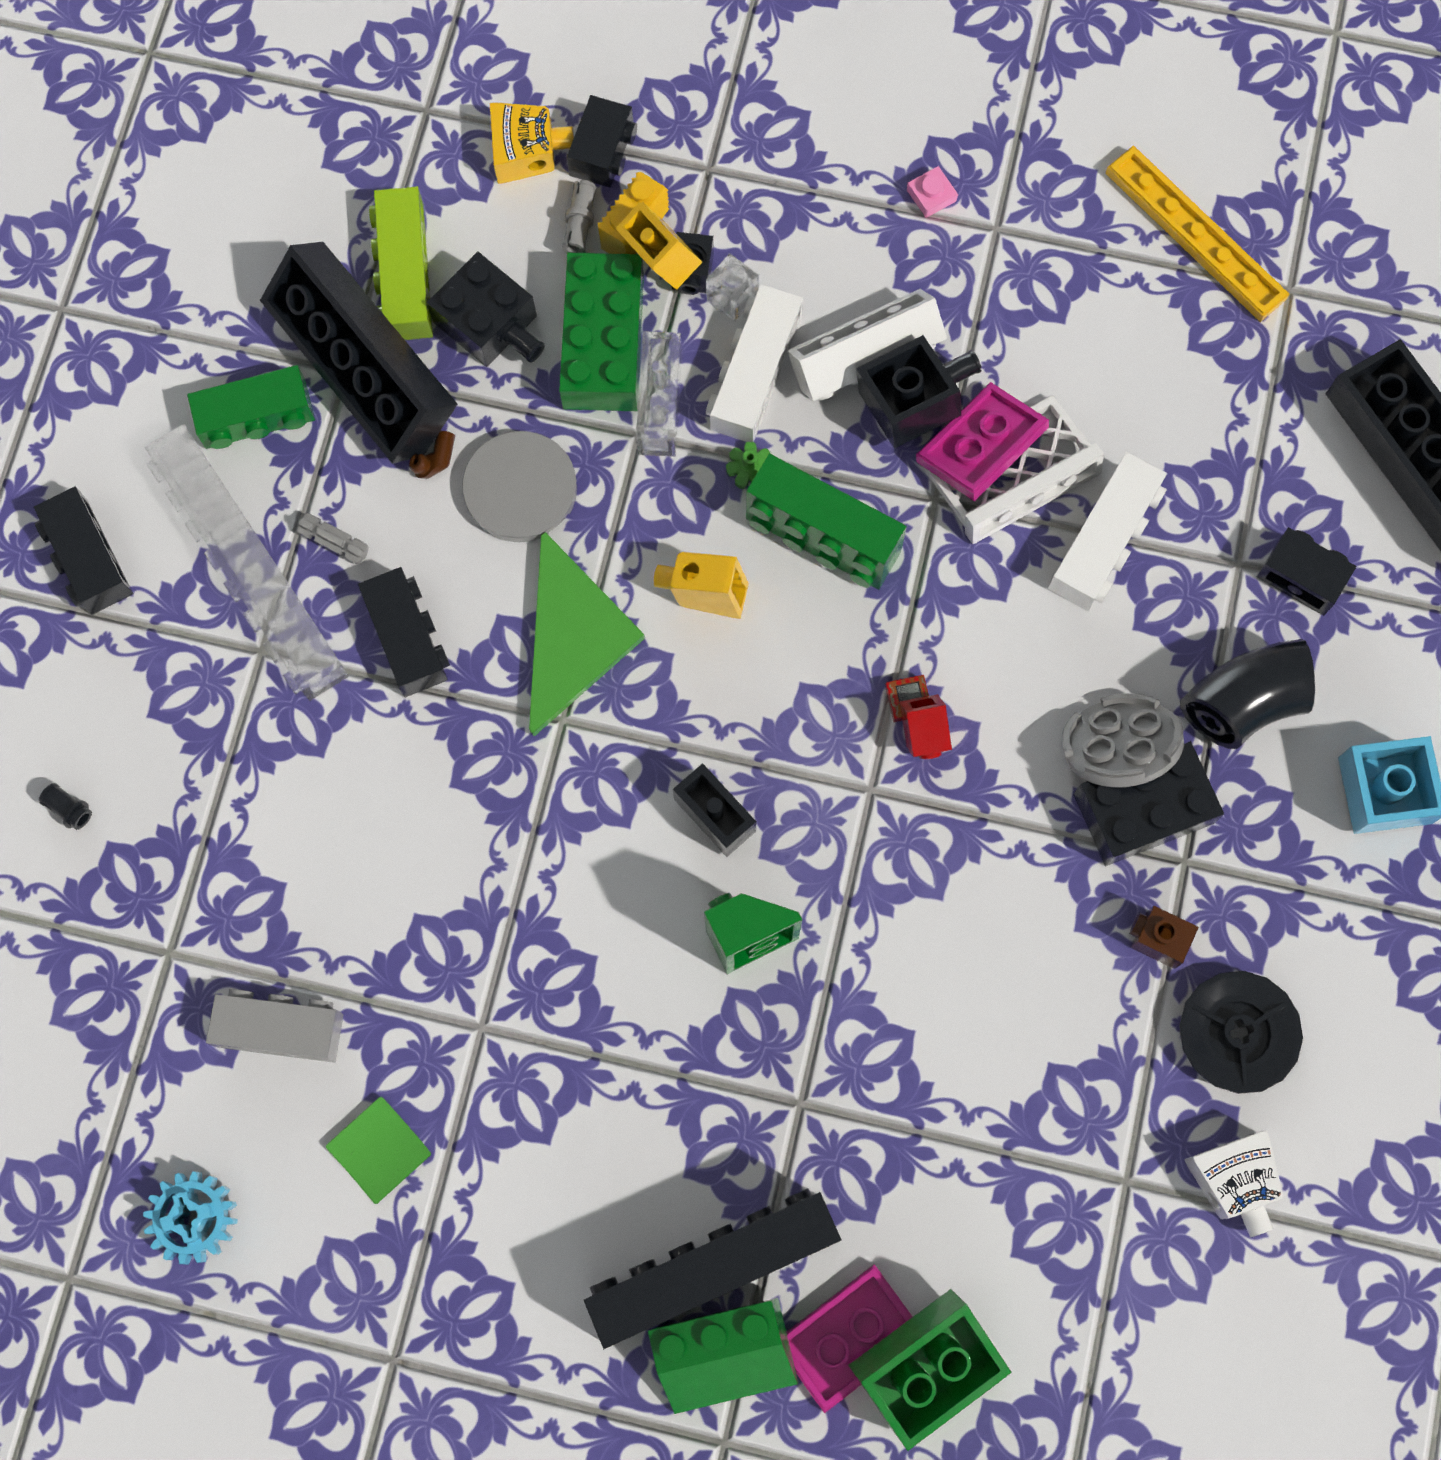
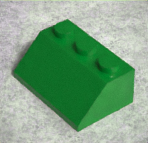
[704,893,802,974]
[648,1298,799,1414]

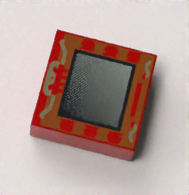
[885,675,929,722]

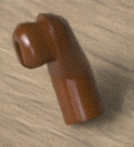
[409,431,455,479]

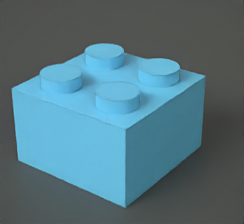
[1338,736,1441,834]

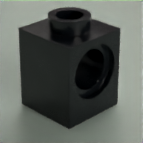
[672,232,714,295]

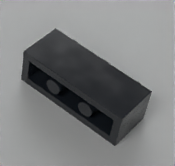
[34,486,134,615]
[358,567,450,698]

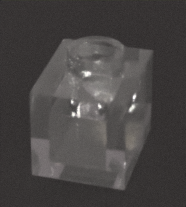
[706,253,759,321]

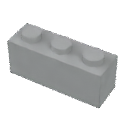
[206,989,344,1063]

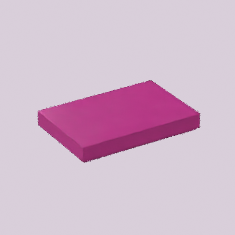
[916,382,1049,501]
[786,1264,913,1414]

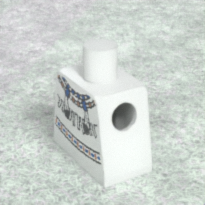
[1184,1130,1283,1237]

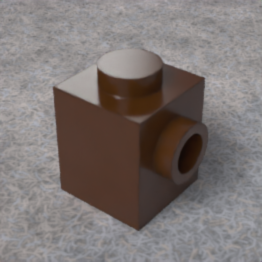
[1129,906,1199,969]

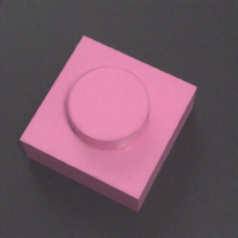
[907,166,958,218]

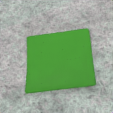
[326,1097,431,1204]

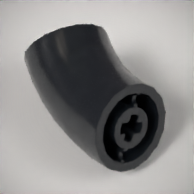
[1180,639,1315,749]

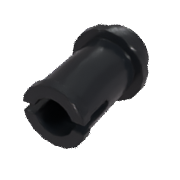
[39,783,92,830]

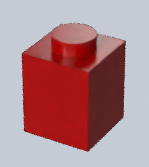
[900,694,952,759]

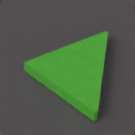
[529,532,645,736]

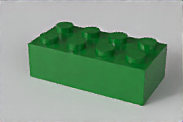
[559,252,644,411]
[746,453,907,590]

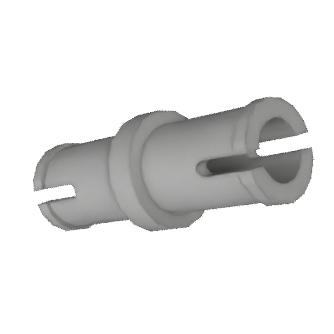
[562,180,597,254]

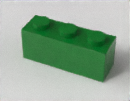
[187,365,315,449]

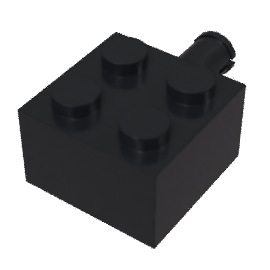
[426,251,545,367]
[856,335,982,449]

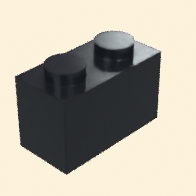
[567,95,637,188]
[1256,527,1357,616]
[673,763,757,857]

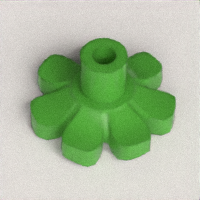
[726,442,771,489]

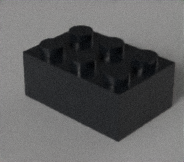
[1073,741,1224,867]

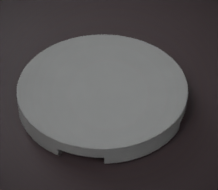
[462,431,577,542]
[1062,694,1184,787]

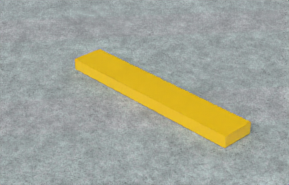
[1105,145,1290,322]

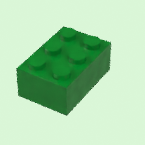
[848,1289,1012,1451]

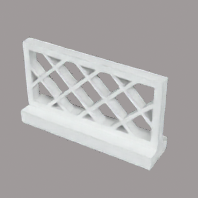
[924,395,1104,544]

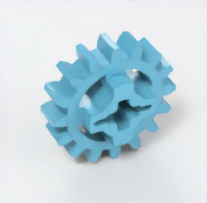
[143,1171,238,1264]

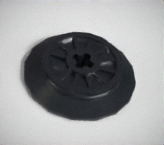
[1179,971,1303,1094]

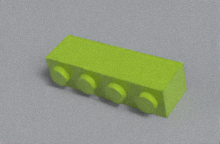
[369,186,433,340]

